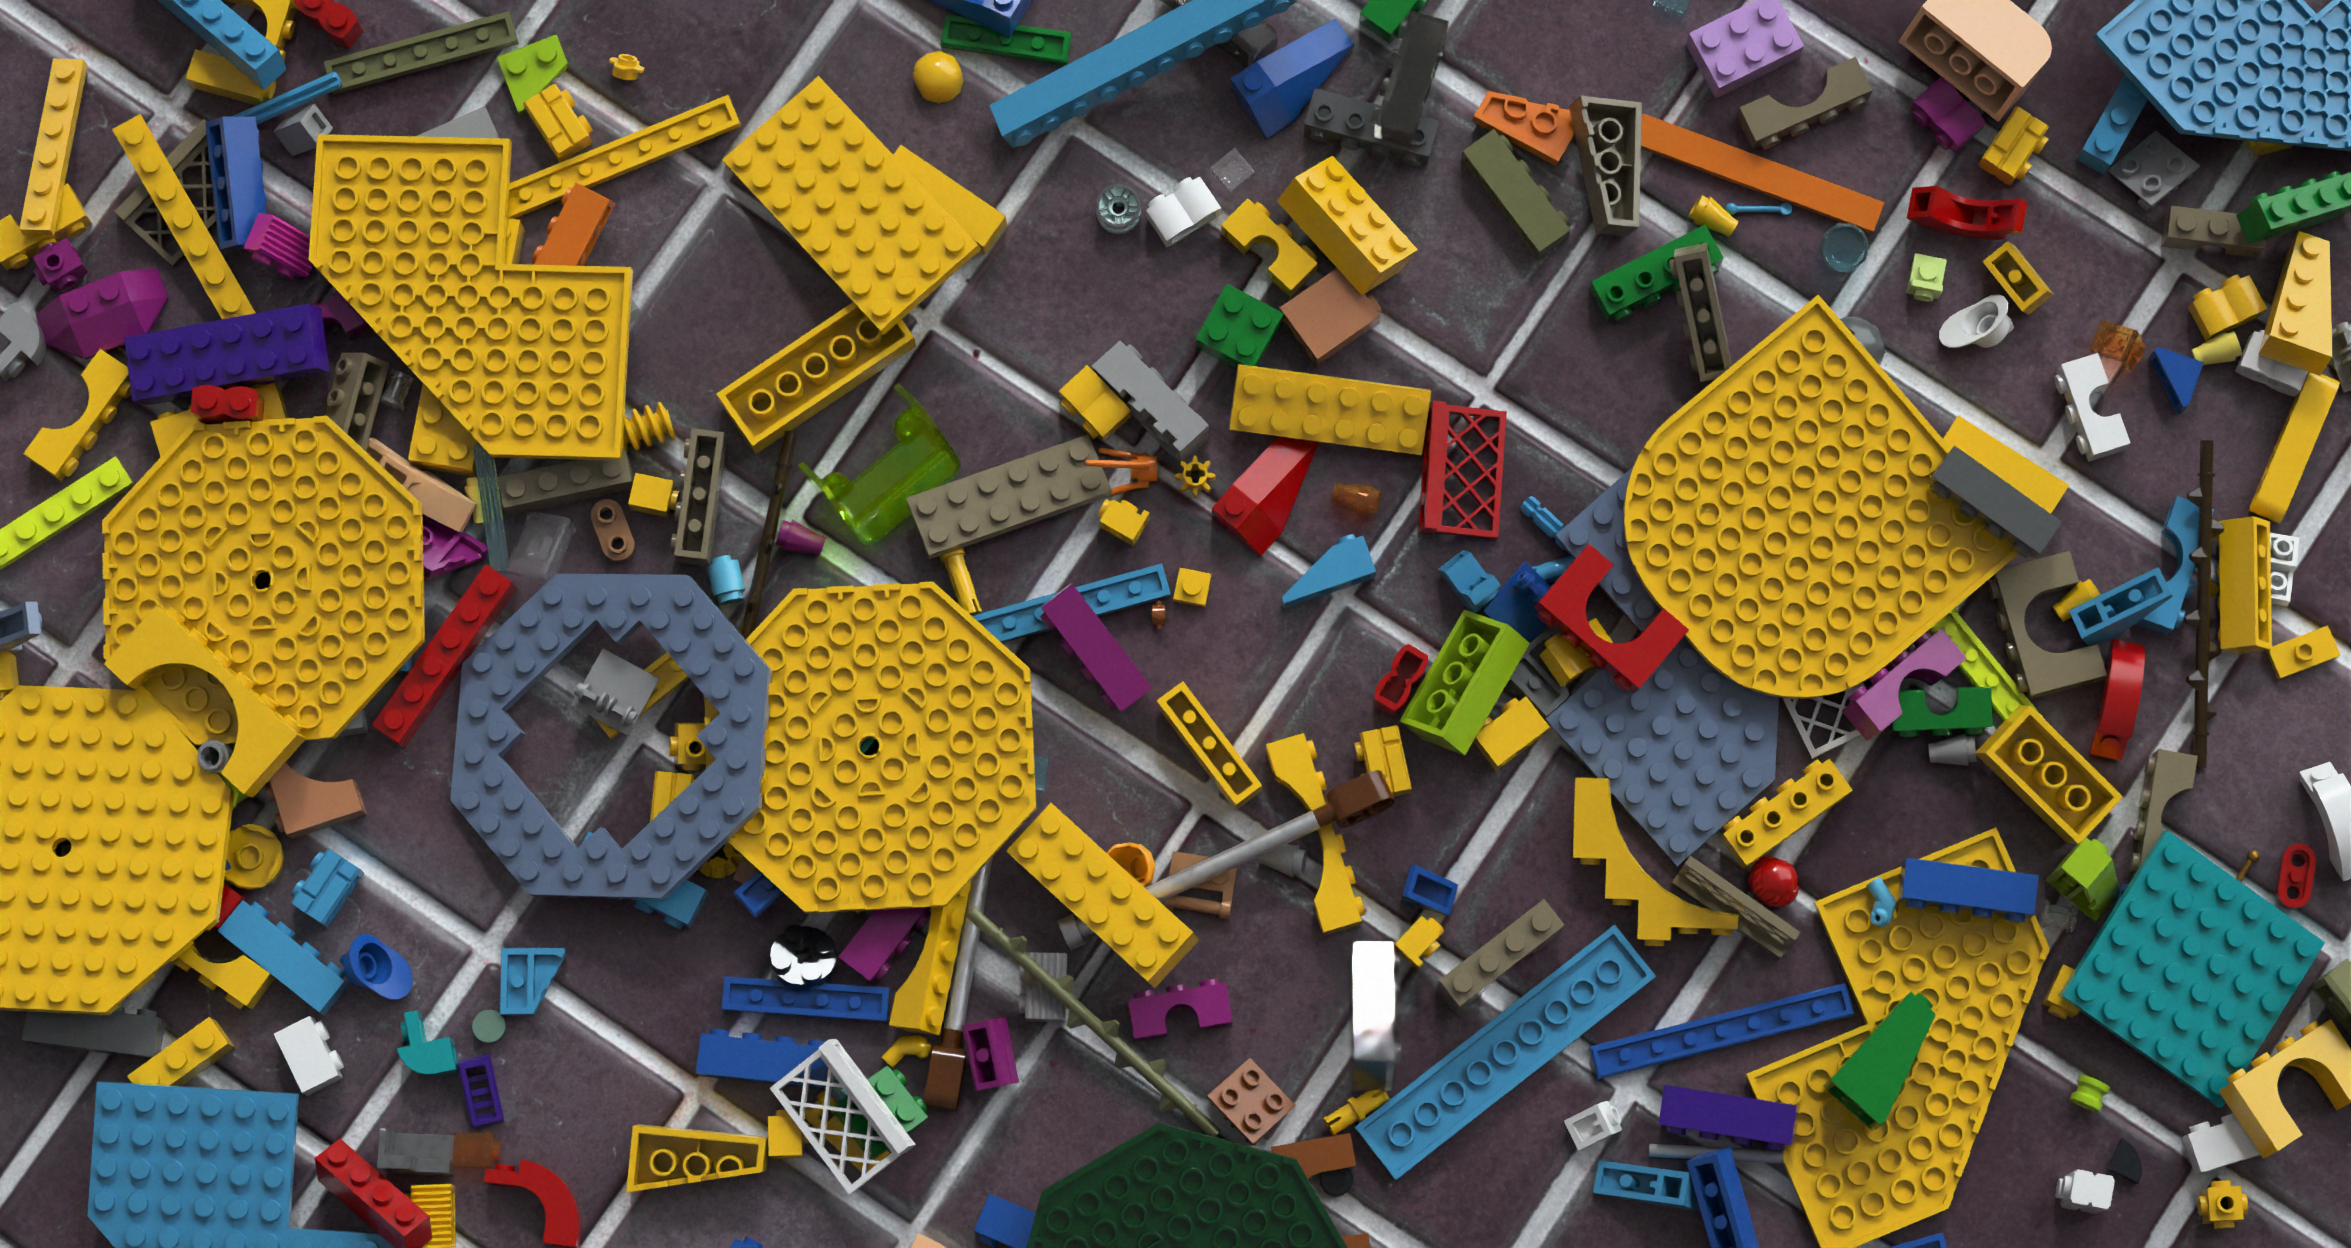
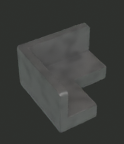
[377,1128,456,1176]

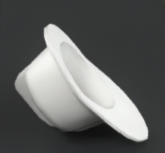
[1939,294,2014,348]

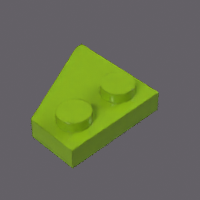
[497,34,569,116]

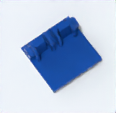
[1483,561,1550,643]

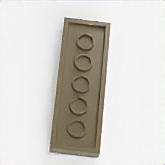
[906,434,1112,560]

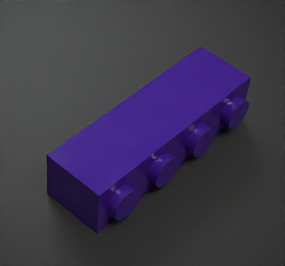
[1658,1085,1799,1151]

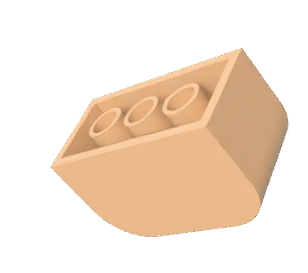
[1898,0,2052,122]

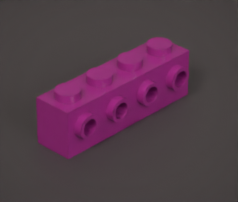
[1039,583,1152,712]

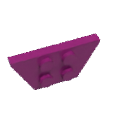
[423,514,491,579]

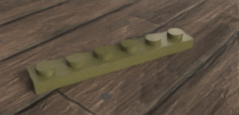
[324,11,519,95]

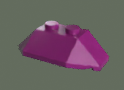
[36,268,169,360]

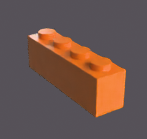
[532,183,615,266]

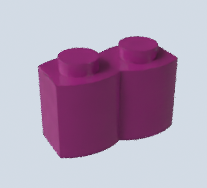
[1911,77,1986,153]

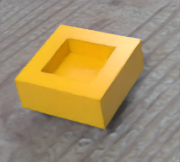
[1173,568,1212,608]

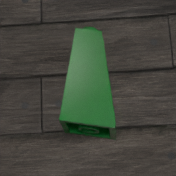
[1823,991,1936,1132]

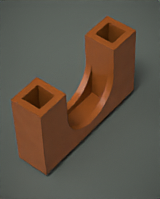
[1270,1133,1371,1248]

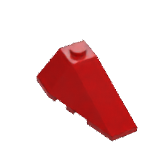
[1212,436,1319,557]

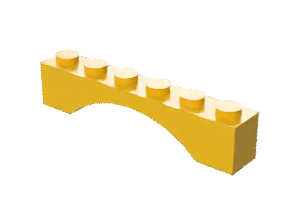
[1266,733,1366,936]
[889,880,972,1035]

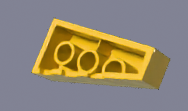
[626,1124,769,1193]

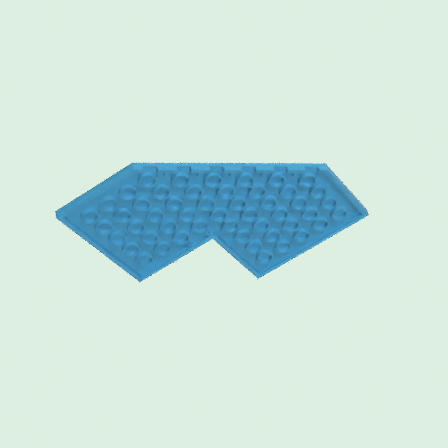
[2092,0,2351,151]
[87,1081,394,1248]

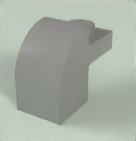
[0,302,46,381]

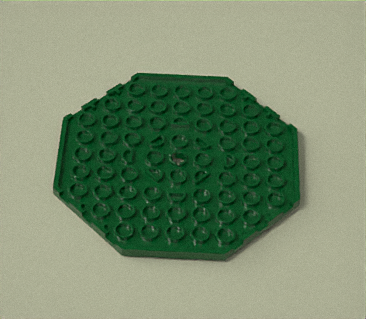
[1027,1122,1348,1248]

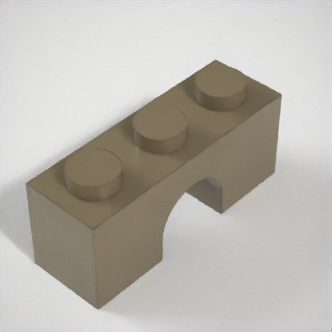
[2161,206,2266,258]

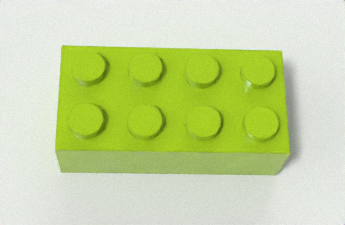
[1400,610,1530,755]

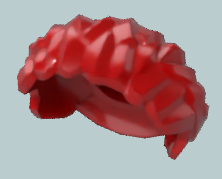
[1747,856,1799,908]

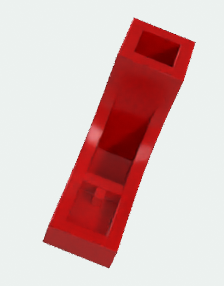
[1907,186,2028,240]
[2090,639,2145,761]
[484,1159,582,1248]

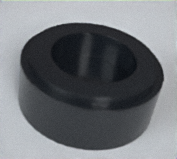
[1320,1168,1353,1197]

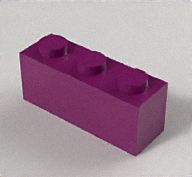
[839,907,931,985]

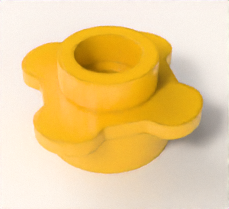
[609,54,645,80]

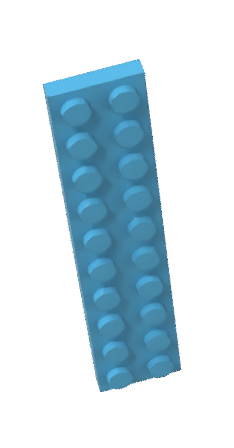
[1354,925,1656,1181]

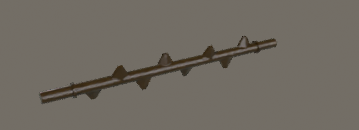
[740,431,797,639]
[2184,440,2224,768]

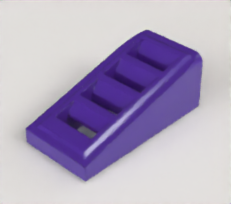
[457,1054,504,1128]

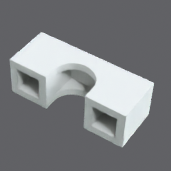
[2054,353,2131,462]

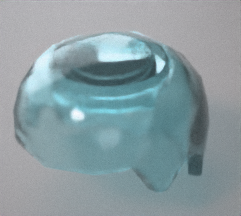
[1819,223,1868,273]

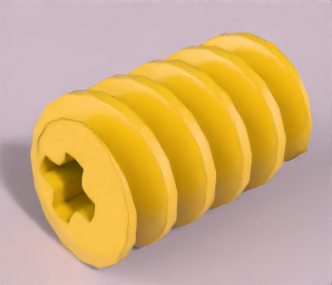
[622,402,676,452]

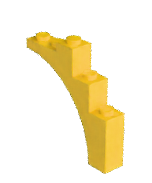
[1573,777,1739,946]

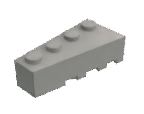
[1091,341,1209,465]

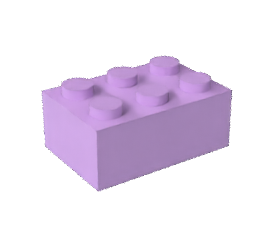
[1686,0,1804,99]

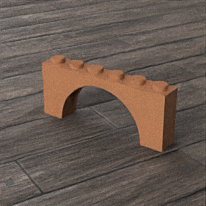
[265,762,367,839]

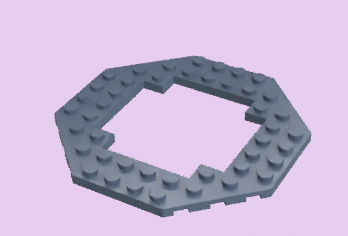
[450,574,772,900]

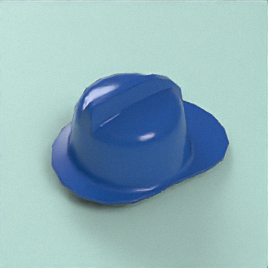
[339,934,413,1000]

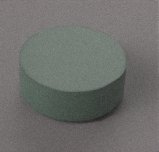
[472,1010,507,1044]

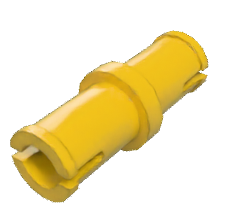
[1323,1083,1390,1136]

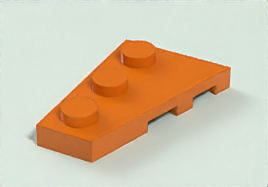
[1472,91,1575,167]

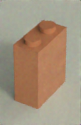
[1279,268,1382,367]

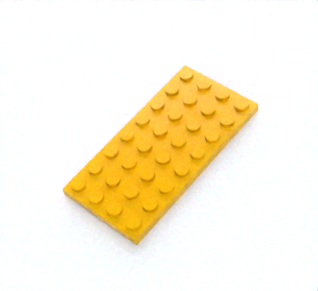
[722,76,981,335]

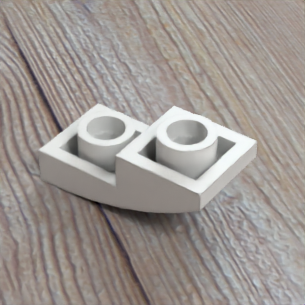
[2270,532,2299,606]

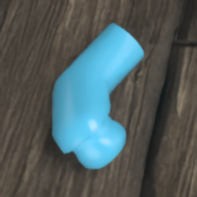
[1866,877,1896,927]

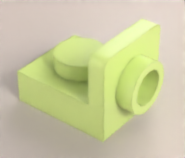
[1907,253,1947,301]

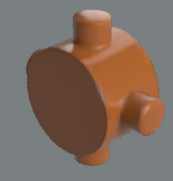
[1152,600,1165,629]

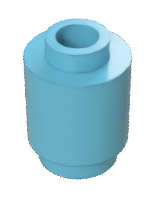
[707,555,745,605]

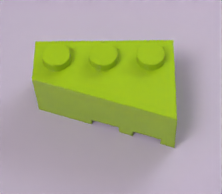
[2045,837,2120,923]

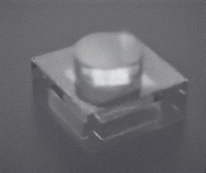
[1210,148,1255,195]

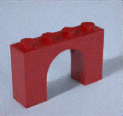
[1534,544,1689,693]

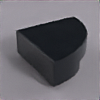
[2107,1138,2142,1184]

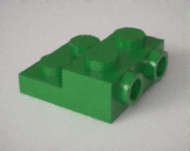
[832,1065,928,1160]

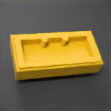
[2266,626,2341,680]

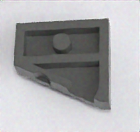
[1508,630,1570,720]

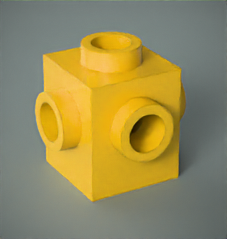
[669,723,707,770]
[2197,1180,2248,1229]

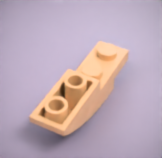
[366,437,477,532]

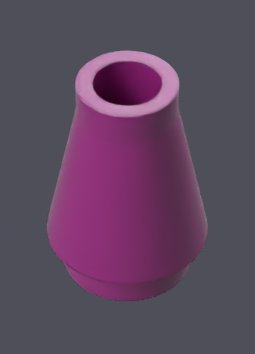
[775,519,826,556]

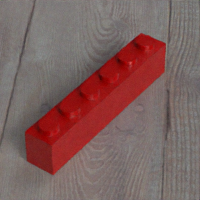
[372,564,517,749]

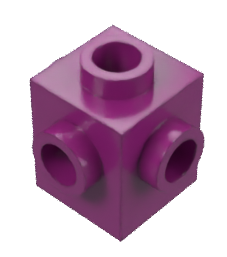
[33,238,89,292]

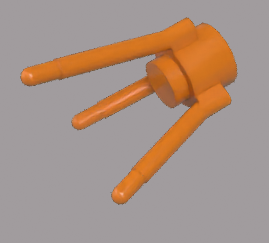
[1085,448,1158,496]

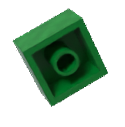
[1196,284,1284,370]

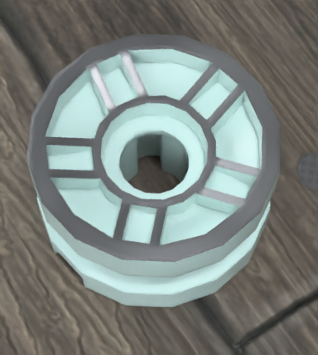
[1096,184,1141,234]

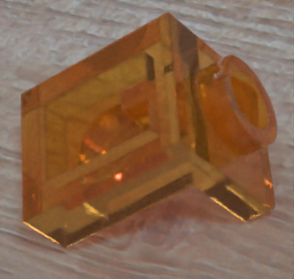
[2089,320,2145,370]
[453,1132,501,1168]

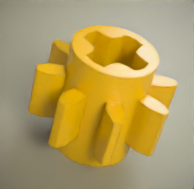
[1175,456,1216,498]

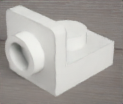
[1564,1101,1622,1151]

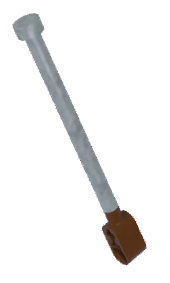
[1058,770,1395,951]
[924,857,993,1111]

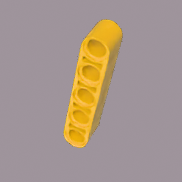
[2249,372,2340,524]

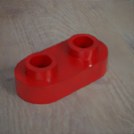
[2275,843,2316,910]

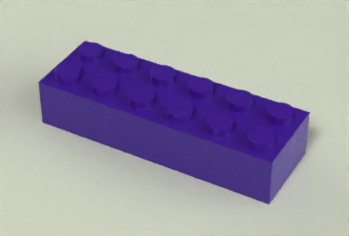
[124,304,330,406]

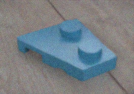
[500,948,566,1016]

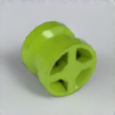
[2069,1074,2110,1113]

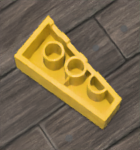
[2258,231,2332,376]

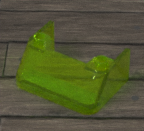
[798,383,961,545]

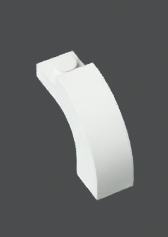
[2299,762,2351,881]

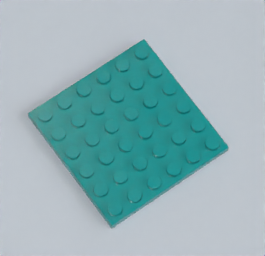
[2058,830,2325,1108]

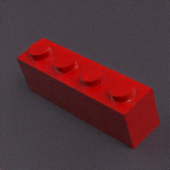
[315,1139,432,1248]

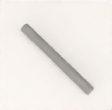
[1649,1144,1784,1163]

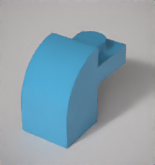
[1437,550,1501,613]

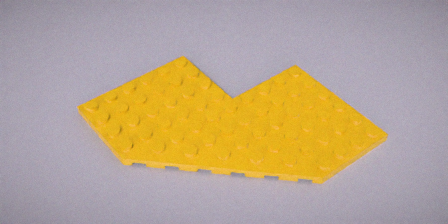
[308,134,633,461]
[1745,827,2050,1248]

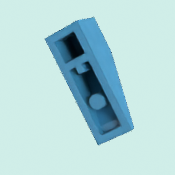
[1281,534,1376,609]
[2069,567,2173,646]
[1593,1160,1700,1212]

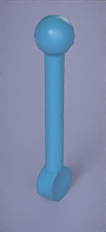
[1725,202,1792,216]

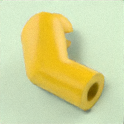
[881,1035,932,1068]

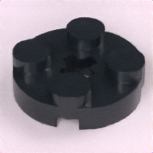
[770,924,837,991]

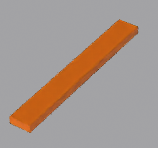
[1641,113,1885,234]

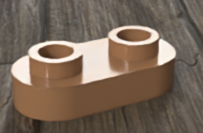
[591,499,636,563]

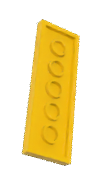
[1229,364,1431,455]

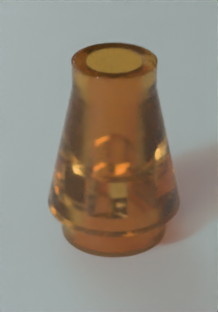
[1332,482,1382,516]

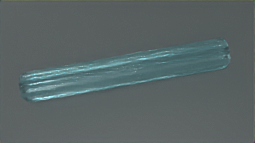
[473,444,510,571]

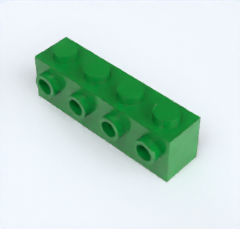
[2236,171,2351,244]
[1589,224,1724,323]

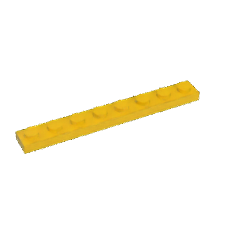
[507,95,741,219]
[112,114,256,319]

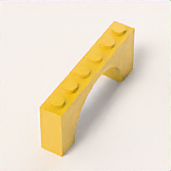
[104,605,306,798]

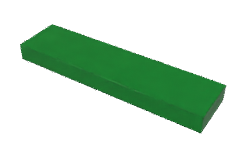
[940,14,1072,66]

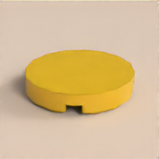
[224,824,284,891]

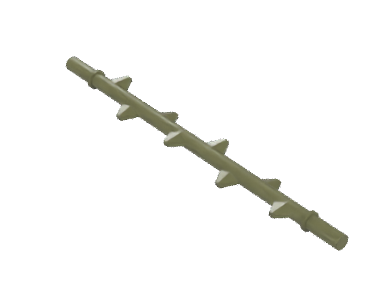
[966,907,1221,1137]

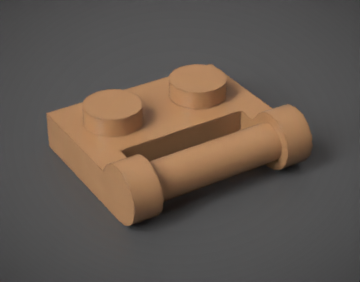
[1164,851,1237,920]

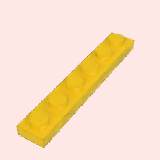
[19,58,88,236]

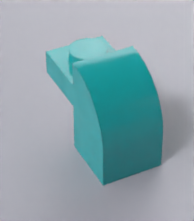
[397,1010,459,1078]

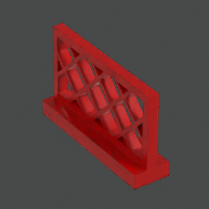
[1418,400,1507,540]

